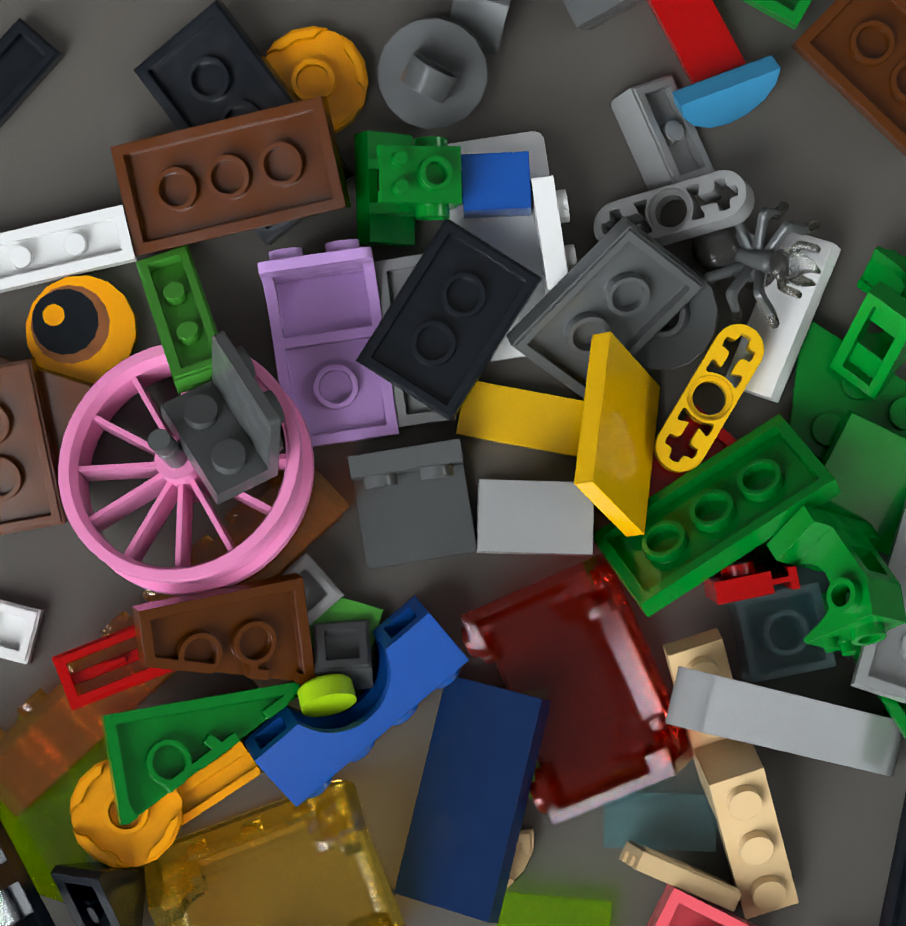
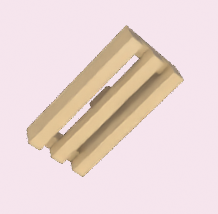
[619,840,742,912]

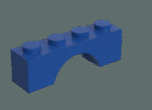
[244,595,469,807]

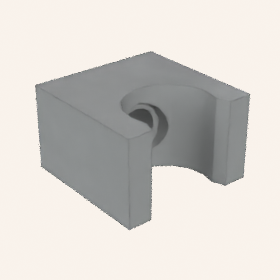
[476,479,594,557]

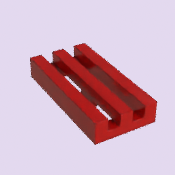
[51,625,175,711]

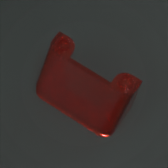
[460,554,693,825]

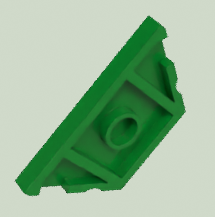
[788,321,906,462]

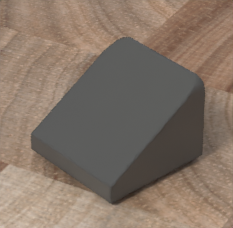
[313,619,374,690]

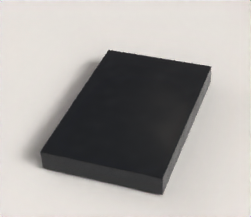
[356,219,542,421]

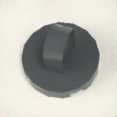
[377,16,489,129]

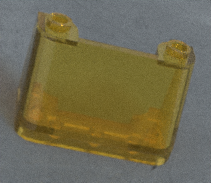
[144,780,407,926]

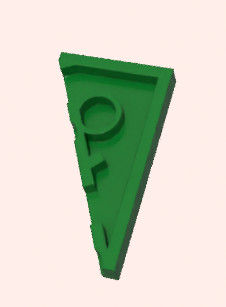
[101,682,300,825]

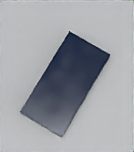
[394,676,551,923]

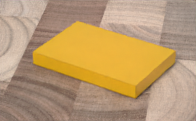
[574,331,660,537]

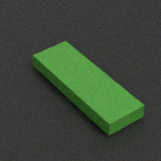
[135,245,218,394]

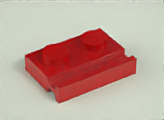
[703,556,800,605]

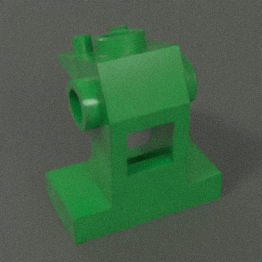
[354,130,462,248]
[830,246,906,400]
[766,505,906,656]

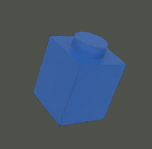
[461,151,531,219]

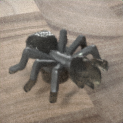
[692,201,821,329]

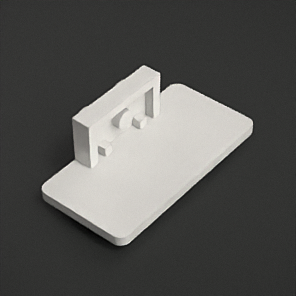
[448,131,577,362]

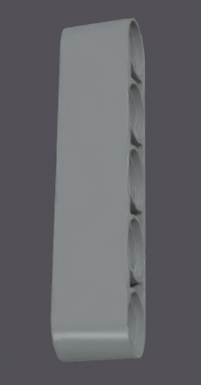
[665,666,903,777]

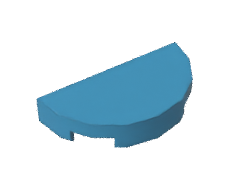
[672,55,781,128]

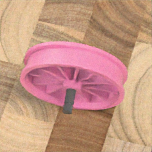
[58,345,314,596]

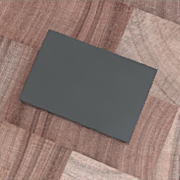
[507,216,705,398]

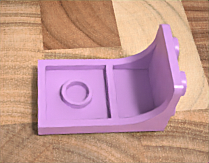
[257,239,399,448]

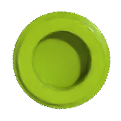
[297,674,357,717]

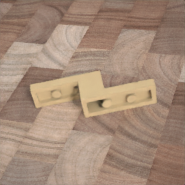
[663,628,799,920]

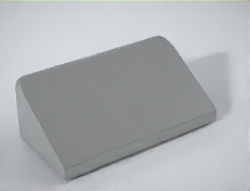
[611,74,715,191]

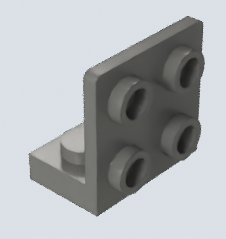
[161,331,285,505]
[348,438,477,569]

